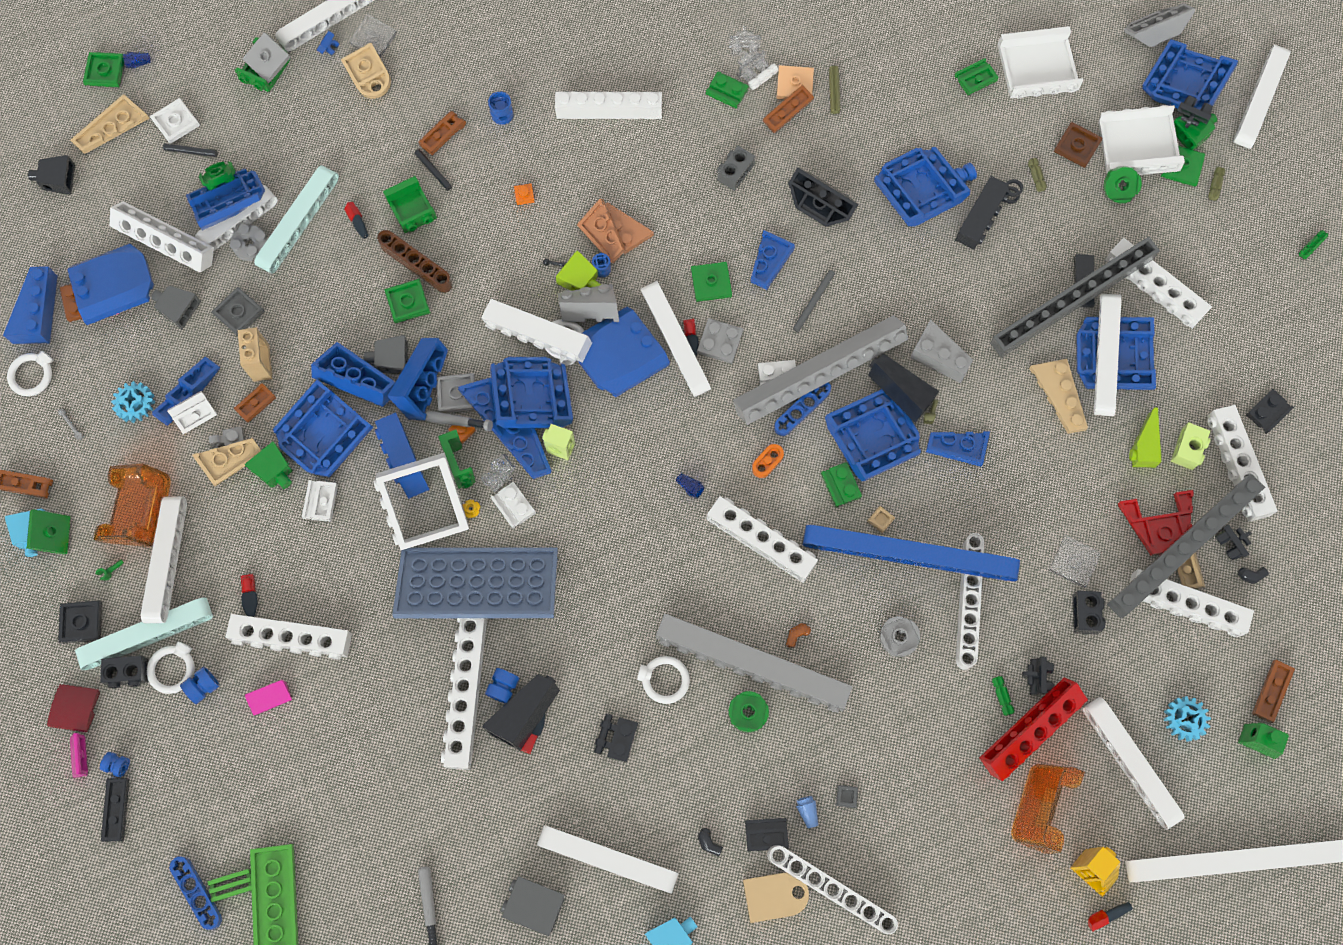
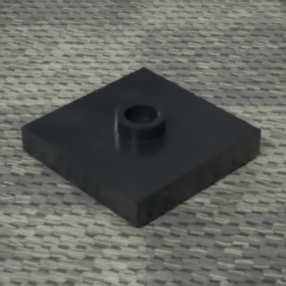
[58,600,102,644]

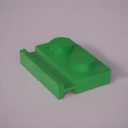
[954,58,999,95]
[706,72,749,109]
[821,462,862,508]

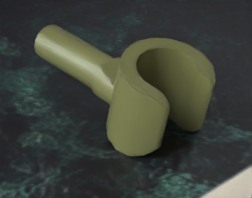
[923,400,938,424]

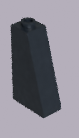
[868,353,939,423]
[482,674,560,751]

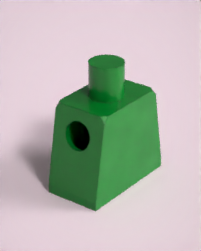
[1174,113,1217,150]
[244,441,293,489]
[1238,722,1289,759]

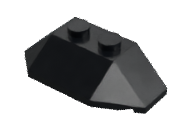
[788,167,859,227]

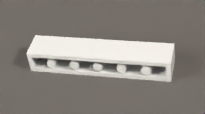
[555,92,662,119]
[481,299,592,363]

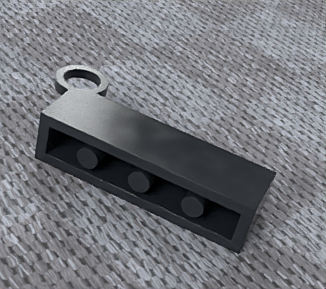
[955,176,1023,250]

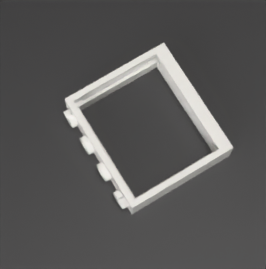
[374,452,469,550]

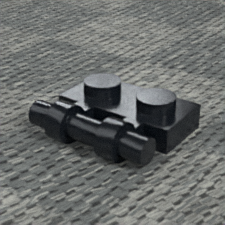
[594,713,638,763]

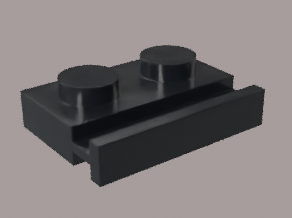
[1246,389,1294,434]
[745,818,789,852]

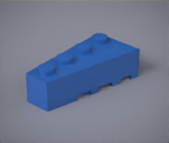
[3,266,58,344]
[388,338,448,420]
[311,342,395,407]
[374,412,430,499]

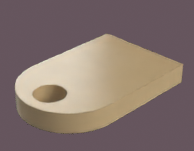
[341,43,391,99]
[743,872,809,923]

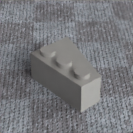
[558,284,619,322]
[911,319,973,383]

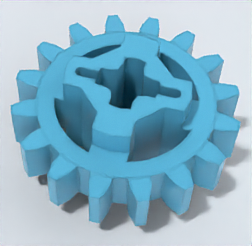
[111,381,155,423]
[1163,696,1211,742]

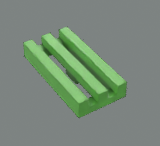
[207,869,252,902]

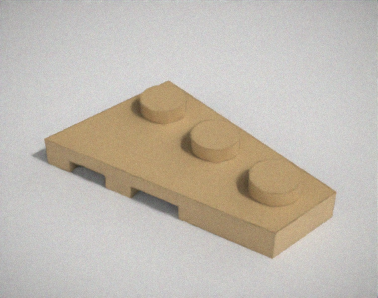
[192,438,261,487]

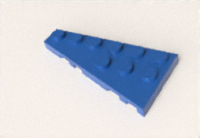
[458,377,551,479]

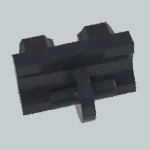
[1177,96,1213,129]
[1215,524,1252,561]
[1022,656,1054,695]

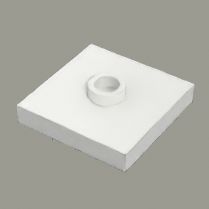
[150,98,200,144]

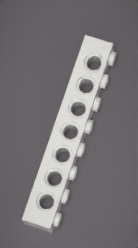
[441,618,487,770]

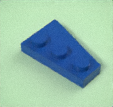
[751,230,795,290]
[926,431,990,467]

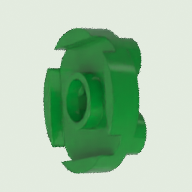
[199,161,236,190]
[1103,166,1142,203]
[728,691,769,733]

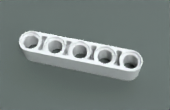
[195,185,278,251]

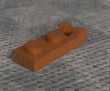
[418,111,466,155]
[0,470,53,499]

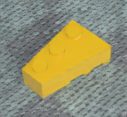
[1070,847,1120,897]

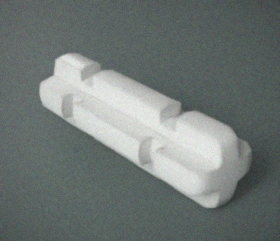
[748,64,779,90]

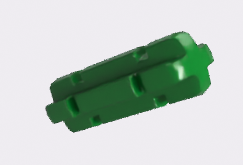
[1299,230,1328,259]
[992,676,1015,716]

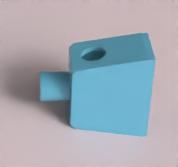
[5,508,47,557]
[645,917,697,945]

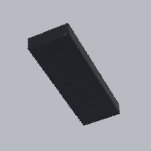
[1074,254,1095,308]
[101,778,130,842]

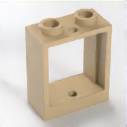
[238,327,272,382]

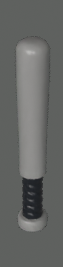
[425,411,493,431]
[418,866,437,945]

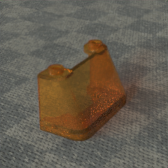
[93,463,170,547]
[1011,764,1085,855]

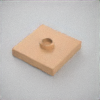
[777,65,814,100]

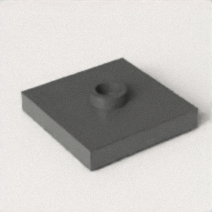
[211,287,265,336]

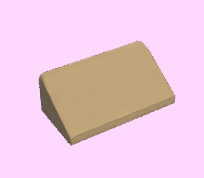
[1177,552,1205,589]

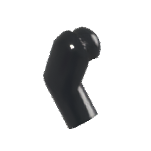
[1238,567,1269,584]
[698,828,723,856]

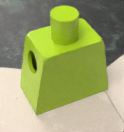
[556,251,601,291]

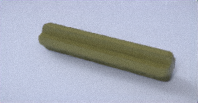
[829,66,841,114]

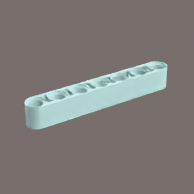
[254,165,339,274]
[75,598,213,670]

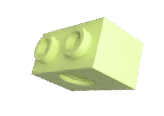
[1170,422,1211,470]
[542,424,575,460]

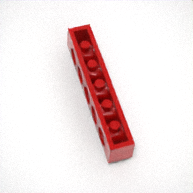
[979,677,1088,782]

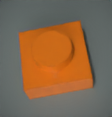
[514,183,535,205]
[448,425,476,444]

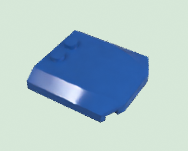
[1142,39,1238,110]
[874,147,971,227]
[186,169,265,231]
[67,244,154,325]
[578,306,670,397]
[1076,317,1156,390]
[490,357,573,428]
[273,379,373,478]
[825,389,921,482]

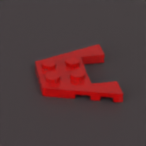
[1118,490,1194,556]

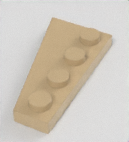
[70,94,150,154]
[1029,359,1088,434]

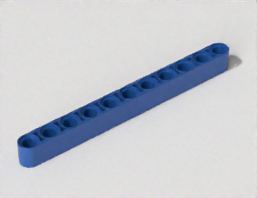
[802,525,1020,582]

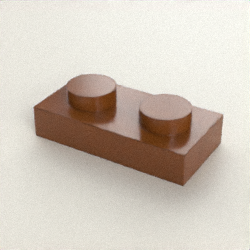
[59,284,82,322]
[234,383,276,423]

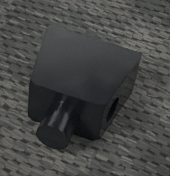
[28,155,75,194]

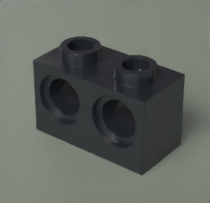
[1072,591,1106,635]
[100,656,149,689]

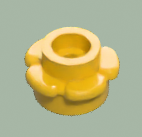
[462,499,480,518]

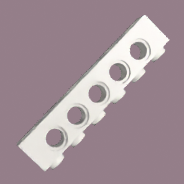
[110,201,214,272]
[1105,237,1212,329]
[1207,405,1278,522]
[706,496,818,583]
[1129,569,1254,637]
[226,614,352,660]

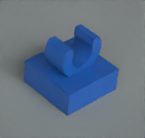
[316,31,339,55]

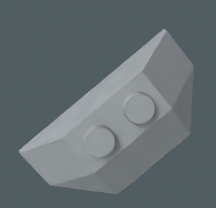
[1124,3,1195,47]

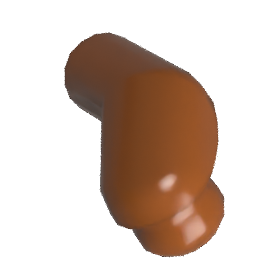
[785,623,811,648]

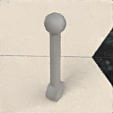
[58,409,83,440]

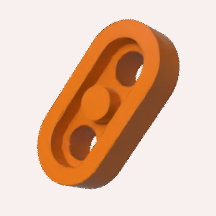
[752,444,784,478]

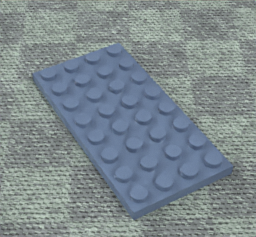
[392,548,558,619]

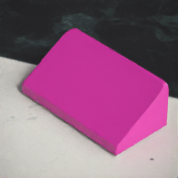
[245,680,292,716]
[70,733,88,778]

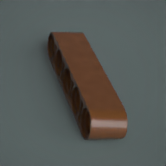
[377,230,452,293]

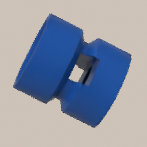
[488,91,514,125]
[180,666,220,704]
[485,668,520,704]

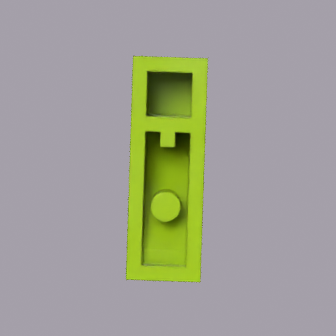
[1129,408,1161,468]

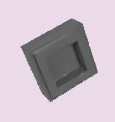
[836,785,858,809]

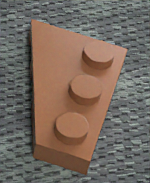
[577,198,626,263]
[606,202,654,255]

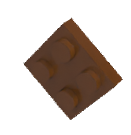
[1053,122,1103,168]

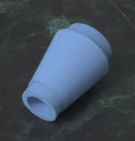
[796,796,819,828]

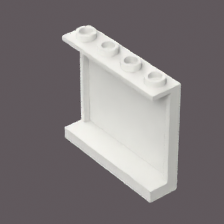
[997,26,1083,99]
[1098,105,1184,175]

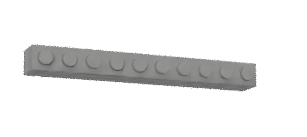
[733,315,909,425]
[656,614,853,713]

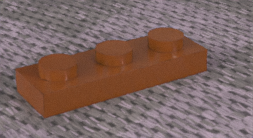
[763,84,814,134]
[1252,660,1295,723]

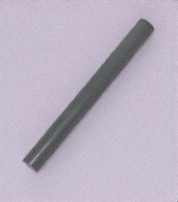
[793,270,835,332]

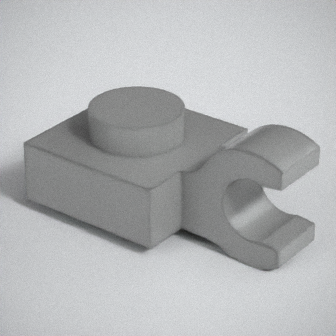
[209,426,245,448]

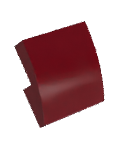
[47,684,100,732]

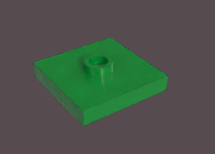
[83,52,126,87]
[1161,146,1206,187]
[691,262,732,302]
[384,279,430,324]
[26,509,71,555]

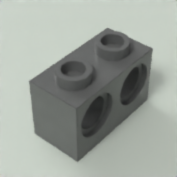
[716,145,755,191]

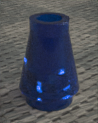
[123,52,151,69]
[676,473,705,499]

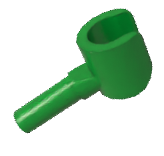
[95,559,124,581]

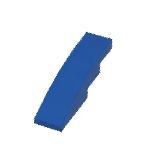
[152,356,220,426]

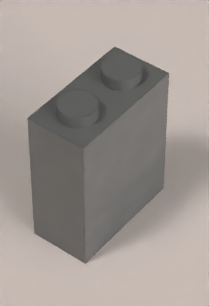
[501,876,566,936]

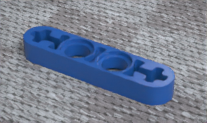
[774,383,831,436]
[169,857,222,930]

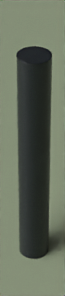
[163,143,218,157]
[414,149,452,191]

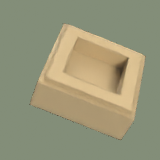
[867,506,895,534]

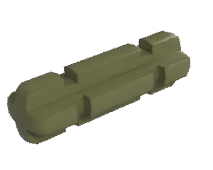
[1028,158,1047,192]
[1208,167,1226,201]

